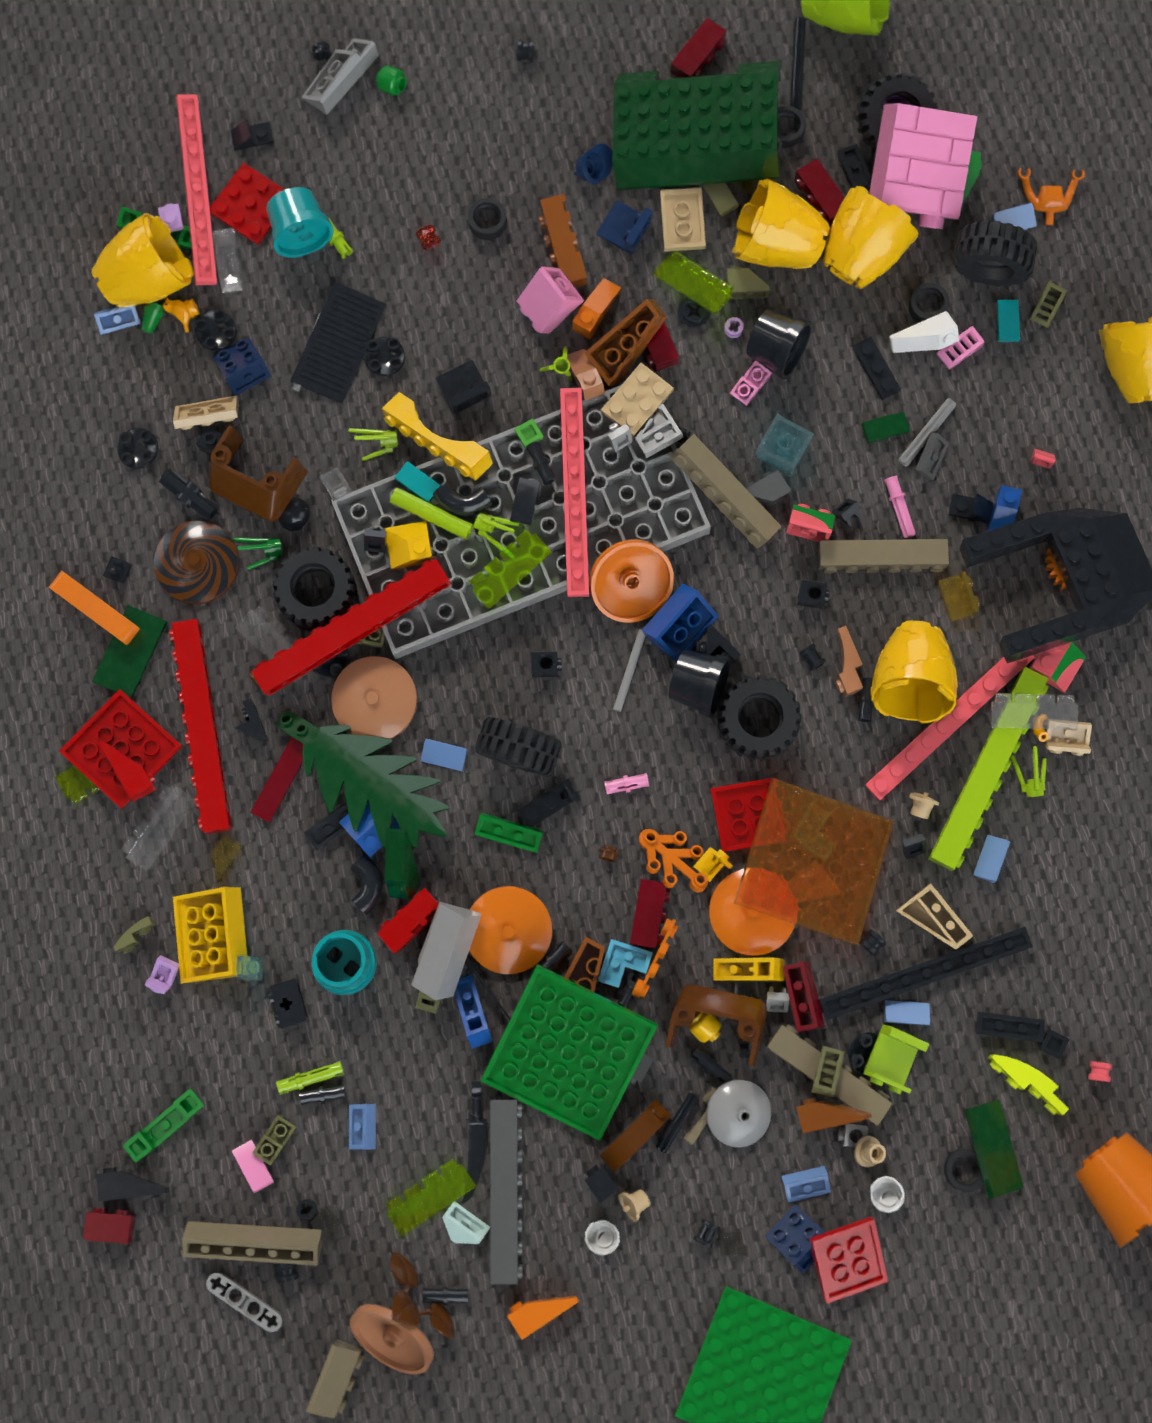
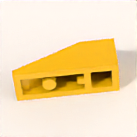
[713,958,784,981]

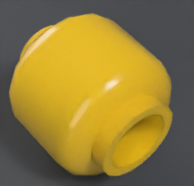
[689,1011,721,1042]

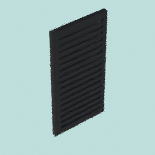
[290,281,387,404]

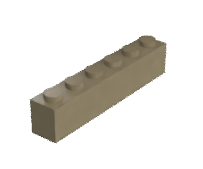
[670,434,782,549]
[818,539,949,573]
[766,1024,893,1126]
[182,1221,322,1266]

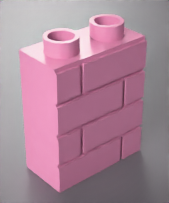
[869,103,978,229]

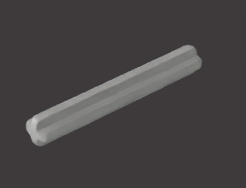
[898,398,956,467]

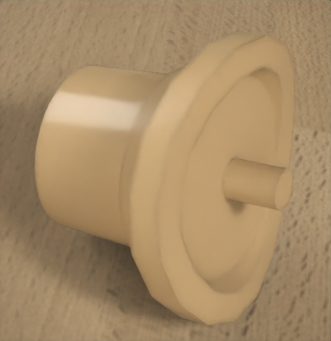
[909,792,939,819]
[854,1135,886,1167]
[618,1189,650,1222]

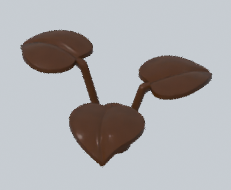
[388,1252,455,1339]

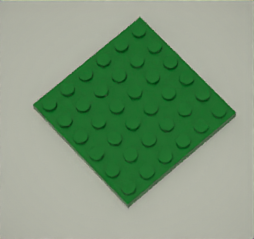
[481,964,658,1141]
[675,1286,852,1423]

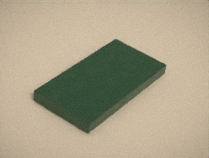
[92,605,168,699]
[964,1099,1024,1199]

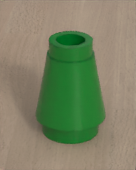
[141,302,164,334]

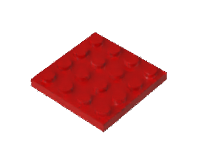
[59,689,183,809]

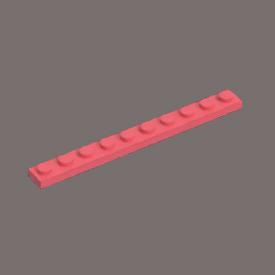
[176,94,217,285]
[560,388,589,597]
[865,655,1035,801]

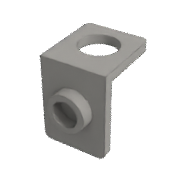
[838,1124,868,1147]

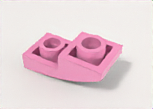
[730,360,773,406]
[232,1140,274,1193]

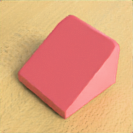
[1030,449,1056,469]

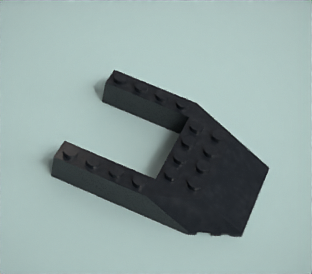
[959,508,1152,664]

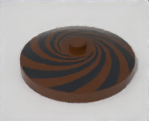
[154,521,239,604]

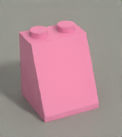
[517,266,584,334]

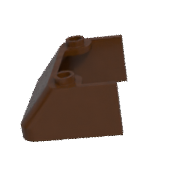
[209,425,308,522]
[665,984,767,1067]

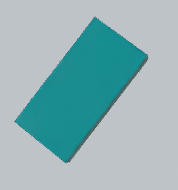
[997,300,1020,342]
[394,461,441,503]

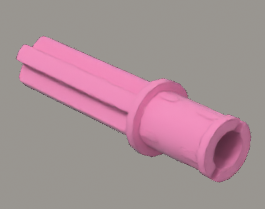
[885,476,916,538]

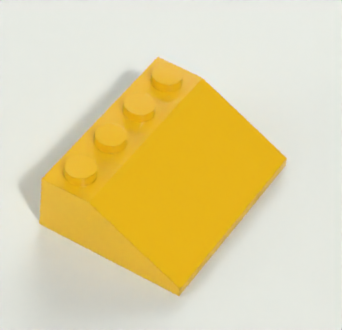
[173,887,249,984]

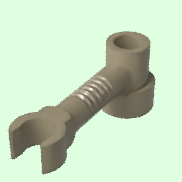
[684,1087,716,1145]

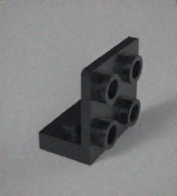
[436,360,491,414]

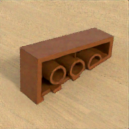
[538,193,587,288]
[585,299,667,387]
[564,937,605,992]

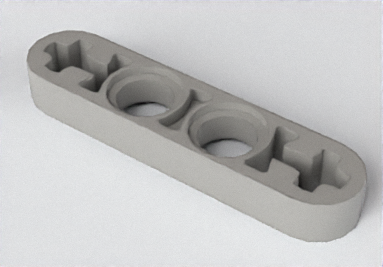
[206,1272,283,1332]

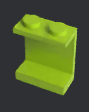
[863,1025,929,1095]

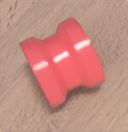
[1088,1061,1112,1082]

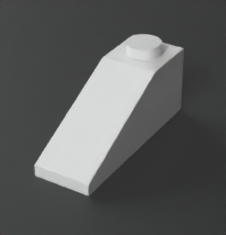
[889,311,959,353]

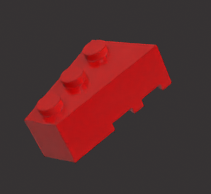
[377,888,439,954]

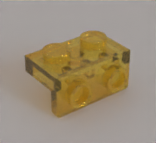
[937,571,980,622]

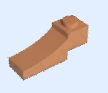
[567,348,605,401]
[835,626,863,697]

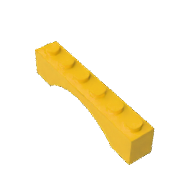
[382,392,493,481]

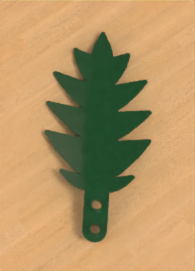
[277,712,450,848]

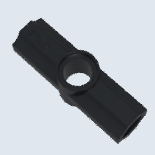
[159,468,220,521]

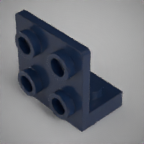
[597,200,653,255]
[213,337,271,396]
[766,1205,826,1274]

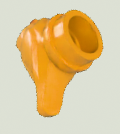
[163,298,200,333]

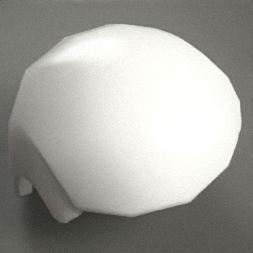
[870,1176,905,1213]
[585,1220,620,1255]

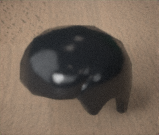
[278,497,310,531]

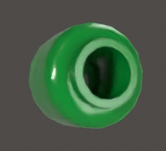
[376,65,407,96]

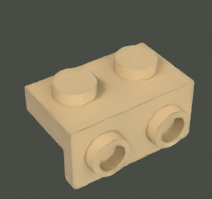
[1044,719,1092,756]

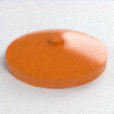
[589,539,674,623]
[709,868,797,956]
[469,886,552,974]

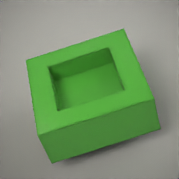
[514,418,544,449]

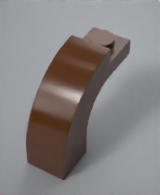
[599,1099,671,1172]

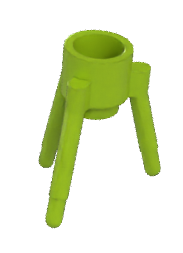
[540,346,573,381]
[348,428,398,461]
[474,513,519,559]
[1011,746,1047,797]

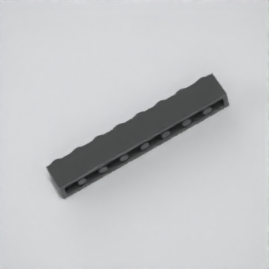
[490,1100,523,1284]

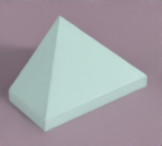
[442,1201,490,1244]

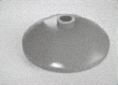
[706,1080,771,1147]

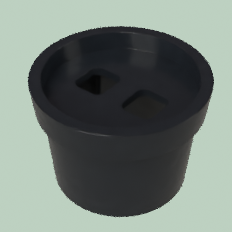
[746,309,812,380]
[669,650,731,719]

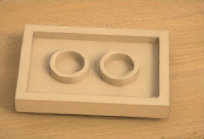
[660,188,706,252]
[601,363,674,438]
[173,395,239,430]

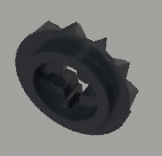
[678,295,711,328]

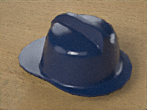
[573,143,613,185]

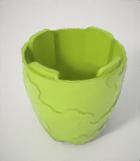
[801,0,891,35]

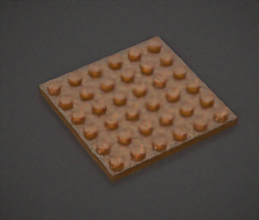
[734,778,894,946]

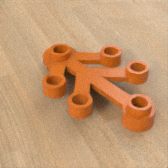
[639,829,708,892]
[631,919,678,998]

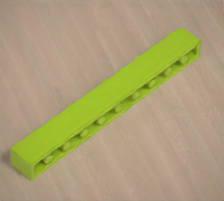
[928,667,1049,871]

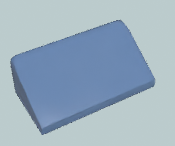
[991,203,1037,230]
[94,306,141,335]
[421,739,468,771]
[973,835,1010,883]
[884,1000,930,1026]
[349,1104,376,1150]
[781,1166,831,1202]

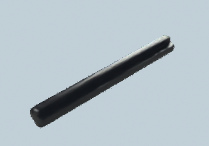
[790,17,806,111]

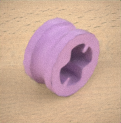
[724,317,744,338]

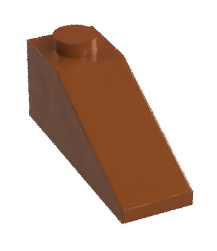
[796,1097,872,1133]

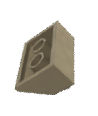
[306,1339,364,1418]

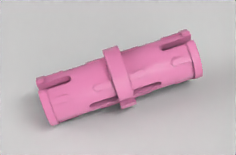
[604,773,649,795]

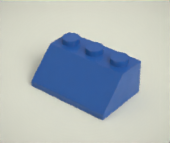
[642,584,719,663]
[339,800,400,857]

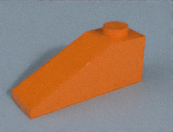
[572,278,622,340]
[507,1296,579,1340]

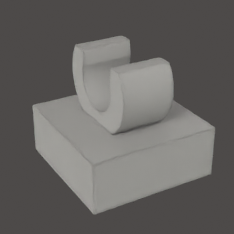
[608,422,633,452]
[765,987,790,1013]

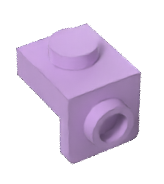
[158,204,184,232]
[145,955,180,994]

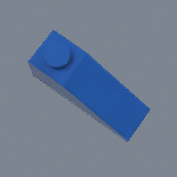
[988,485,1022,531]
[454,975,493,1049]

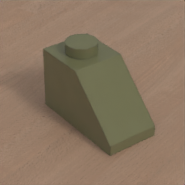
[726,266,770,300]

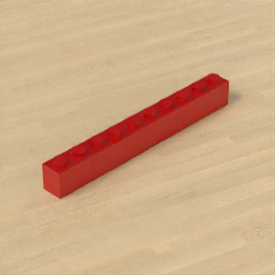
[251,559,452,696]
[169,618,232,834]

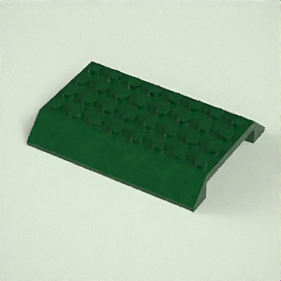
[612,61,781,190]

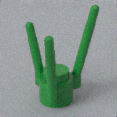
[232,537,283,570]

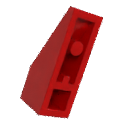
[99,741,157,802]

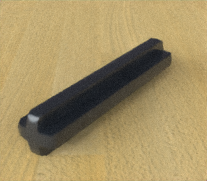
[656,1093,699,1153]

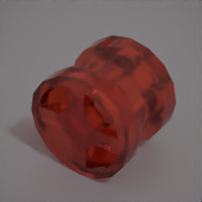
[416,225,441,251]

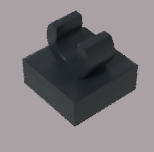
[832,499,861,526]
[364,527,387,553]
[103,556,132,584]
[902,830,927,859]

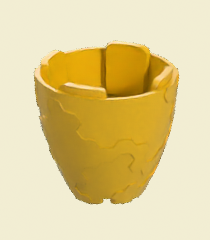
[732,178,830,269]
[823,186,918,289]
[92,213,194,307]
[1099,317,1152,404]
[871,620,958,723]

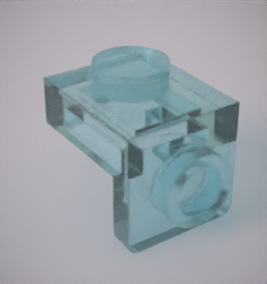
[237,955,263,982]

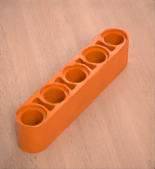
[49,570,140,645]

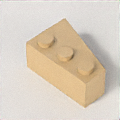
[896,883,973,949]

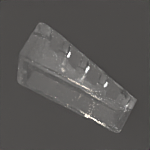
[320,467,352,501]

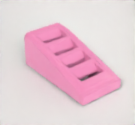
[937,326,984,370]

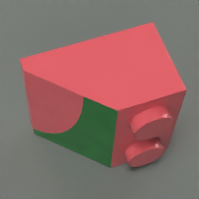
[786,504,835,542]
[1029,642,1086,693]

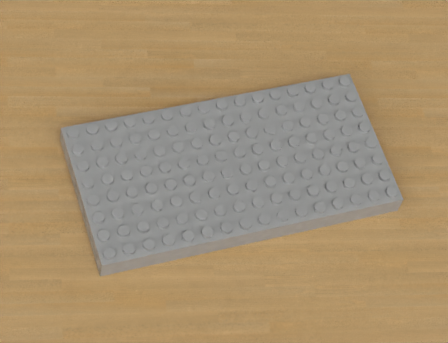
[331,386,711,659]

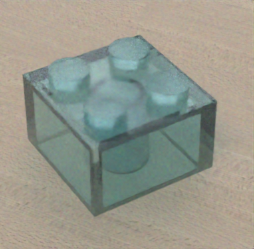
[755,414,814,476]

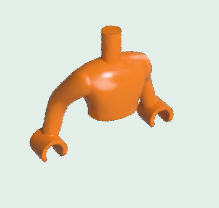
[1017,168,1085,226]

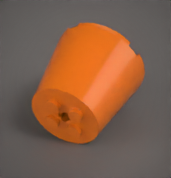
[1075,1132,1152,1248]

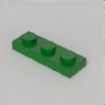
[475,812,543,853]

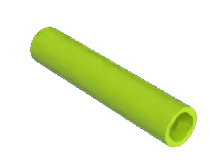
[390,487,474,540]

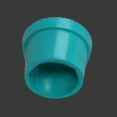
[266,187,334,258]
[312,930,377,995]

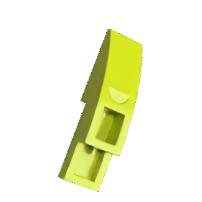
[988,1054,1069,1115]

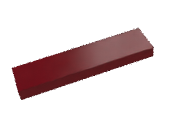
[250,737,304,823]

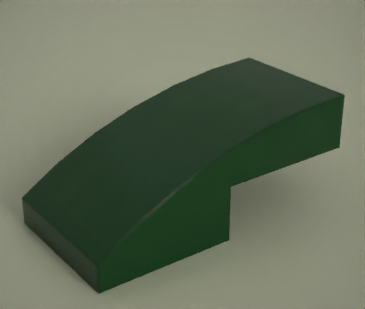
[861,412,910,443]

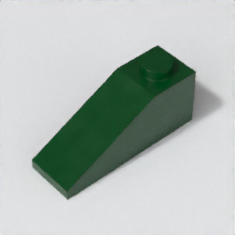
[385,828,421,900]

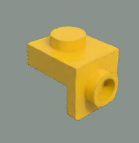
[693,847,732,882]

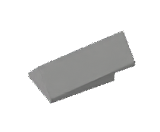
[301,38,379,115]
[411,902,482,1000]

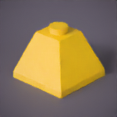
[385,521,433,570]

